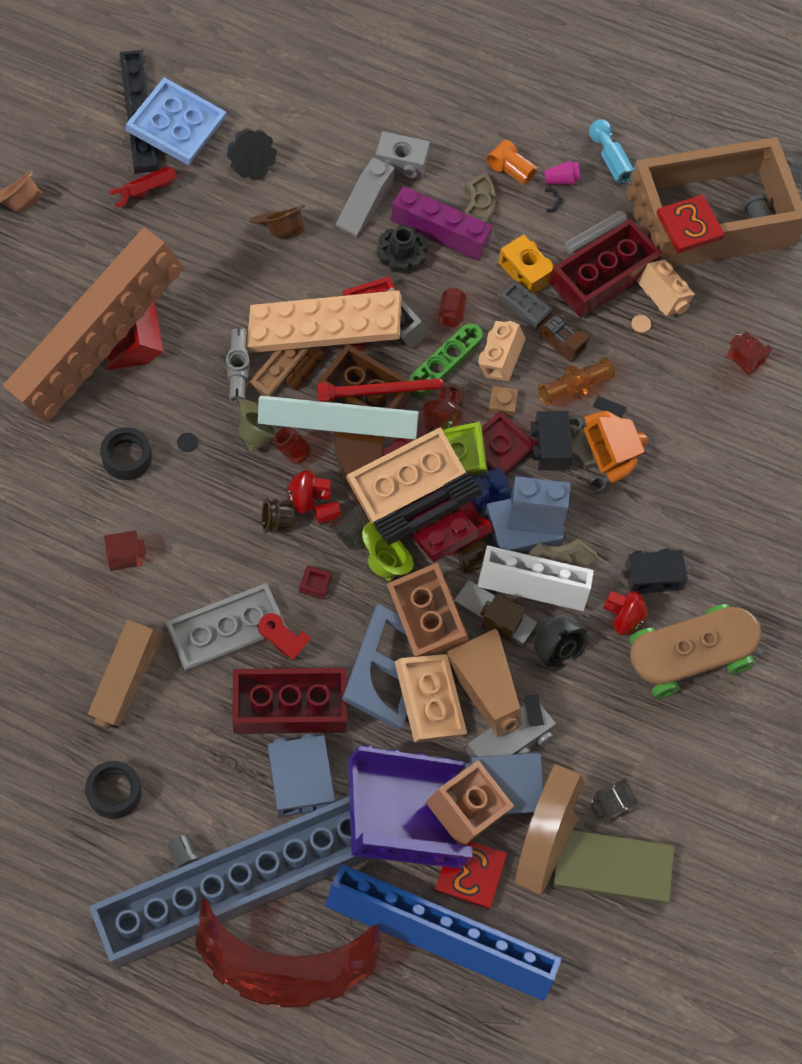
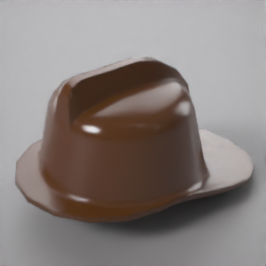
[249,205,305,240]

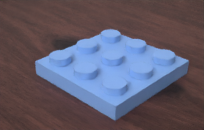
[125,78,226,166]

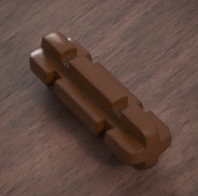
[286,347,324,390]

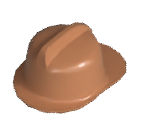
[0,169,42,211]

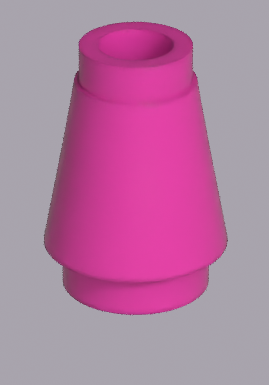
[544,160,580,185]

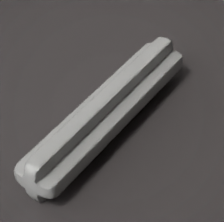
[564,211,628,255]

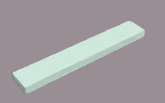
[258,396,419,439]

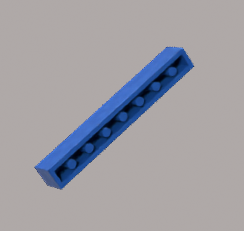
[325,864,562,1001]

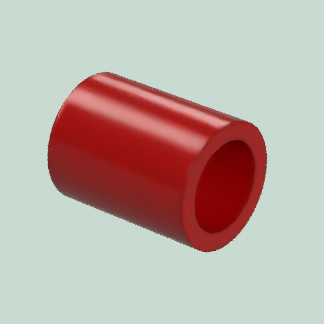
[314,501,342,524]

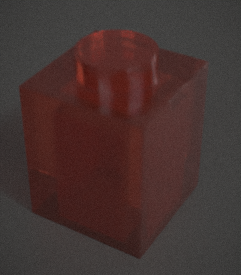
[104,530,146,571]

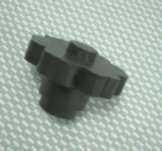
[226,128,277,179]
[377,225,428,274]

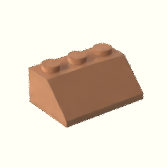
[387,563,470,657]

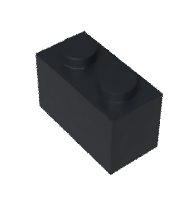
[531,411,573,470]
[625,548,688,594]

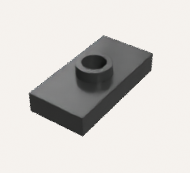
[498,280,553,329]

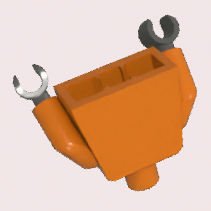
[569,411,647,494]

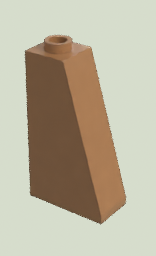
[88,619,164,729]
[447,629,522,737]

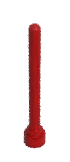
[317,379,444,402]

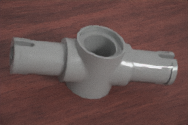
[226,329,250,404]

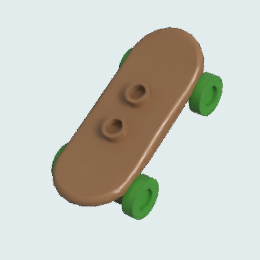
[629,604,761,700]

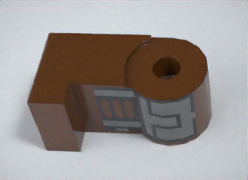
[539,313,590,363]

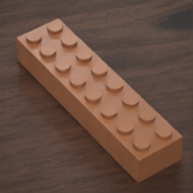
[2,227,185,424]

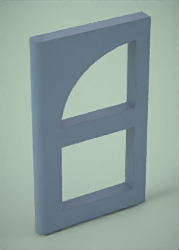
[342,604,407,730]

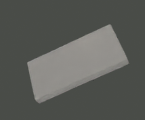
[165,583,287,673]

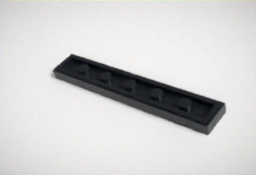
[120,50,159,174]

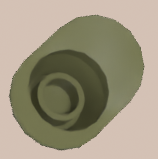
[238,400,280,452]

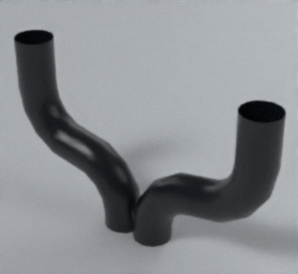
[545,188,563,212]

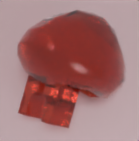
[421,387,464,429]

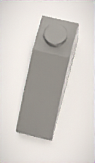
[336,157,394,238]

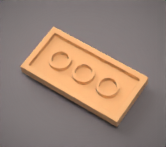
[346,427,466,524]

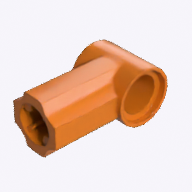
[486,140,537,185]

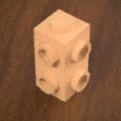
[637,260,695,316]
[479,321,526,381]

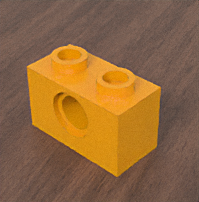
[498,234,554,294]

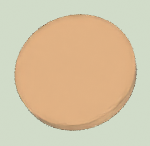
[631,315,651,333]

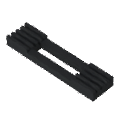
[374,472,482,545]

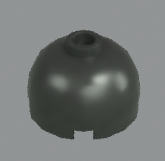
[534,615,589,671]

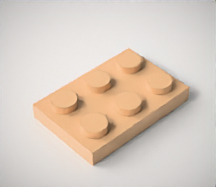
[395,654,467,743]

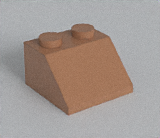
[425,760,514,846]

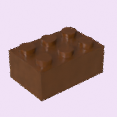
[318,344,412,410]

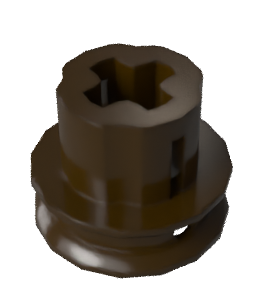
[261,498,295,533]

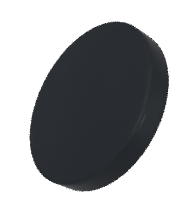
[177,433,198,452]

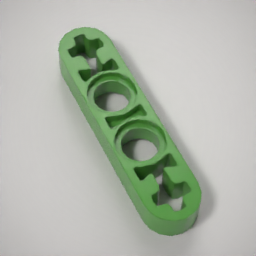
[409,324,483,398]

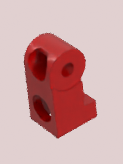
[257,613,311,661]

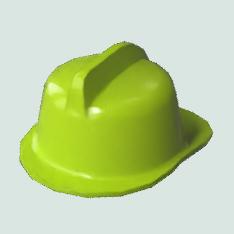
[362,522,414,581]

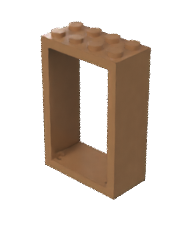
[627,137,802,267]

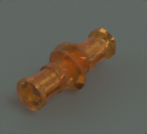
[538,357,615,406]

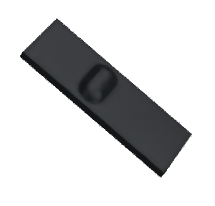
[593,396,626,418]
[524,694,544,727]

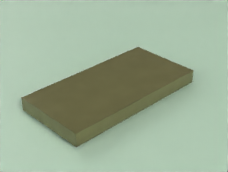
[553,830,674,904]

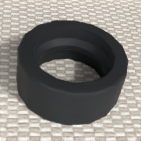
[100,427,152,480]
[85,761,142,819]

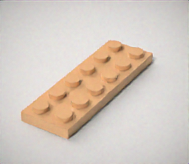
[247,291,402,353]

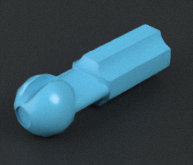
[589,119,634,184]

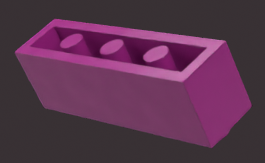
[391,186,492,261]

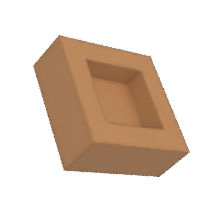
[488,386,518,417]

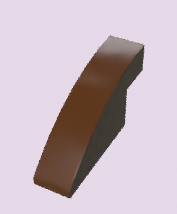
[334,431,384,516]

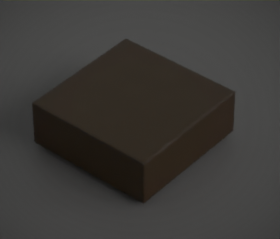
[457,539,486,574]

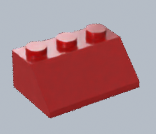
[105,302,163,370]

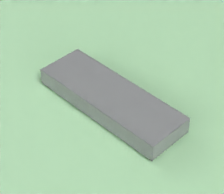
[454,580,538,647]

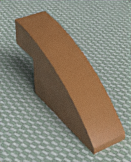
[515,764,585,896]

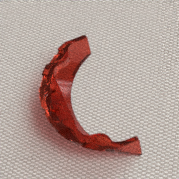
[195,899,381,1008]

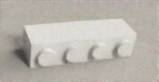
[477,545,593,611]

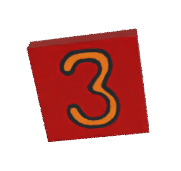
[656,195,725,254]
[434,841,507,910]

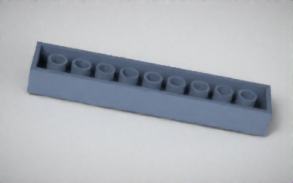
[89,796,370,969]

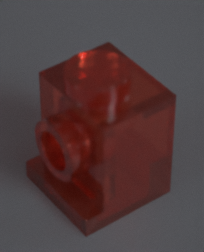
[727,331,772,375]

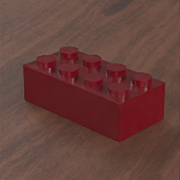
[549,218,663,318]
[232,668,347,734]

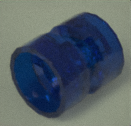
[471,467,511,512]

